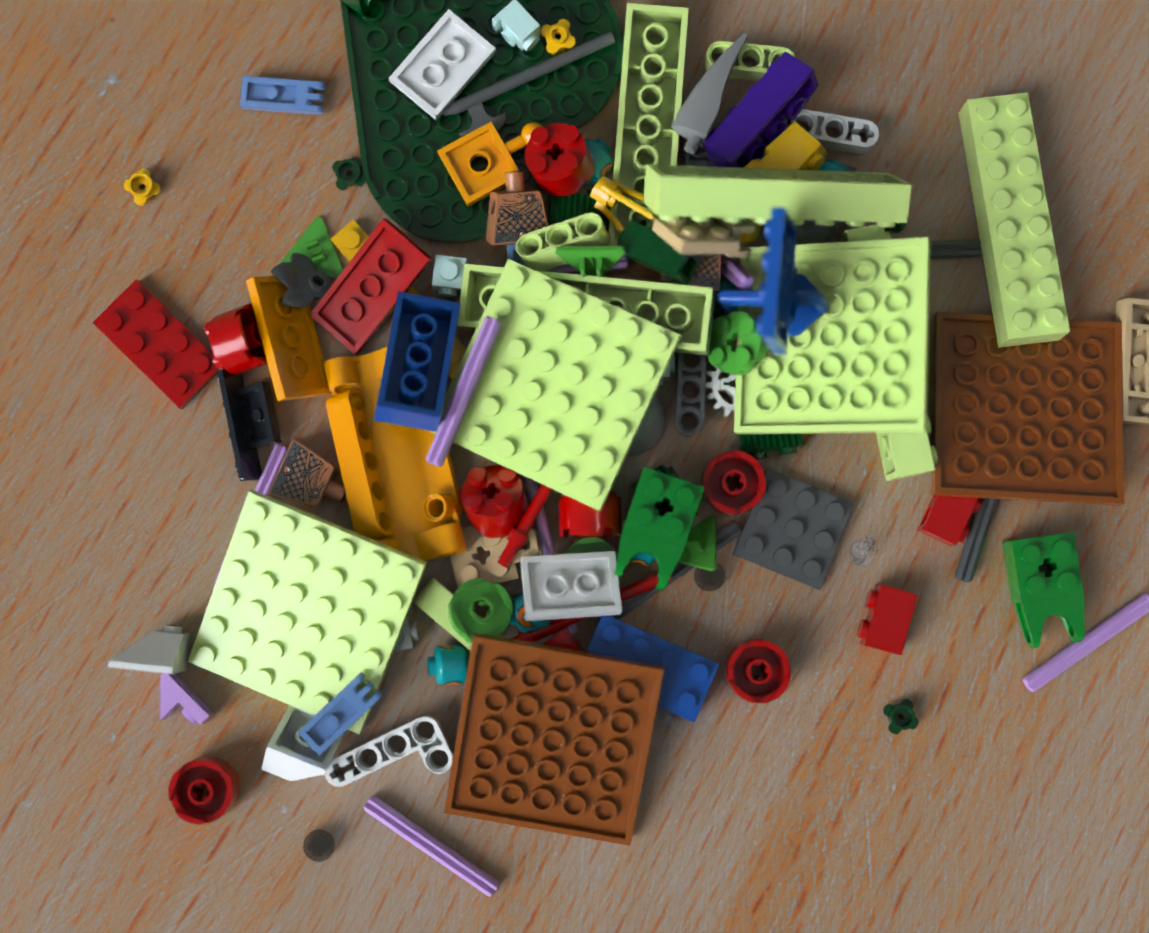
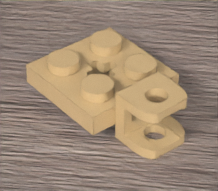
[652,216,757,257]
[450,526,543,587]

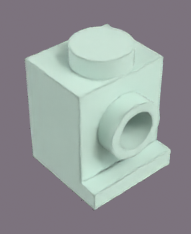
[492,0,540,52]

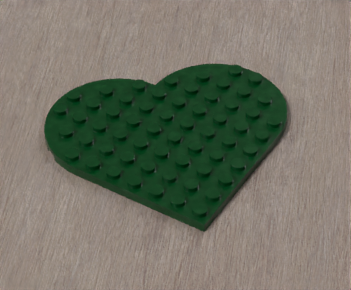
[340,0,623,243]

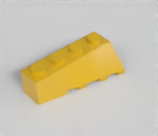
[712,121,828,245]

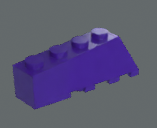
[703,51,819,168]

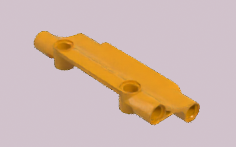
[323,347,467,561]

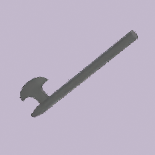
[442,31,615,137]

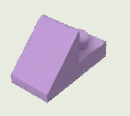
[160,673,216,725]

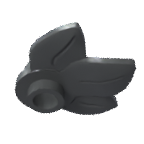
[271,253,331,308]

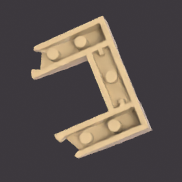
[1115,298,1149,426]

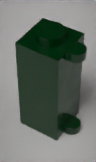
[616,217,703,285]

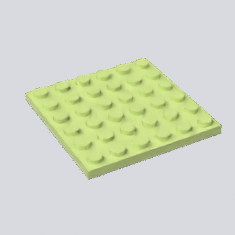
[734,237,931,434]
[429,259,681,511]
[188,489,427,735]

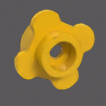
[541,19,575,54]
[124,169,161,205]

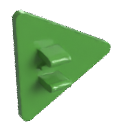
[281,217,343,279]
[555,246,625,277]
[678,515,717,571]

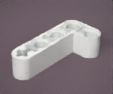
[786,109,879,155]
[325,714,454,787]

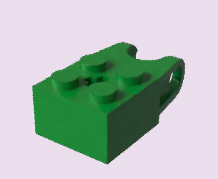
[614,467,705,591]
[1002,532,1085,649]

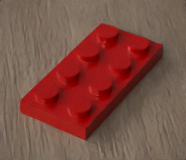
[309,219,433,355]
[92,279,217,409]

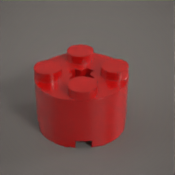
[525,123,595,197]
[205,304,268,375]
[700,451,766,515]
[460,465,529,538]
[558,490,622,539]
[724,639,791,703]
[168,756,239,825]

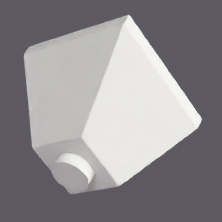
[108,625,191,674]
[261,705,347,781]

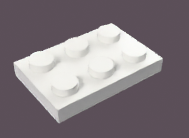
[389,9,496,121]
[520,551,622,621]

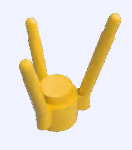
[590,176,655,233]

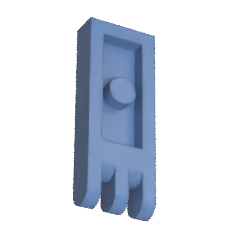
[240,76,326,115]
[297,672,383,756]

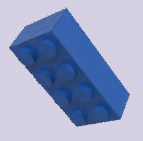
[374,291,460,432]
[586,616,719,723]

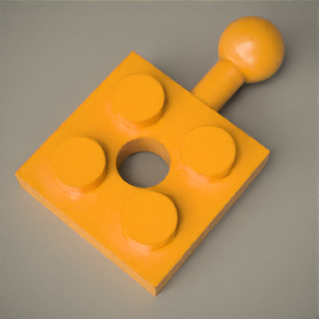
[437,121,543,207]

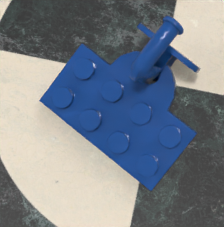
[716,207,830,355]

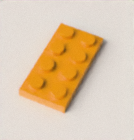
[246,276,332,401]

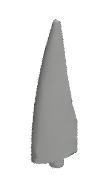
[671,33,748,154]

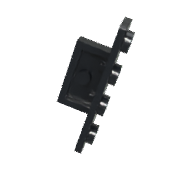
[217,369,282,482]

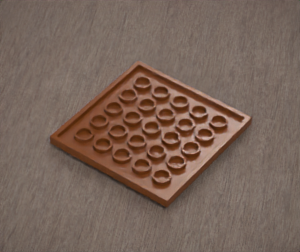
[932,312,1124,506]
[444,632,664,846]

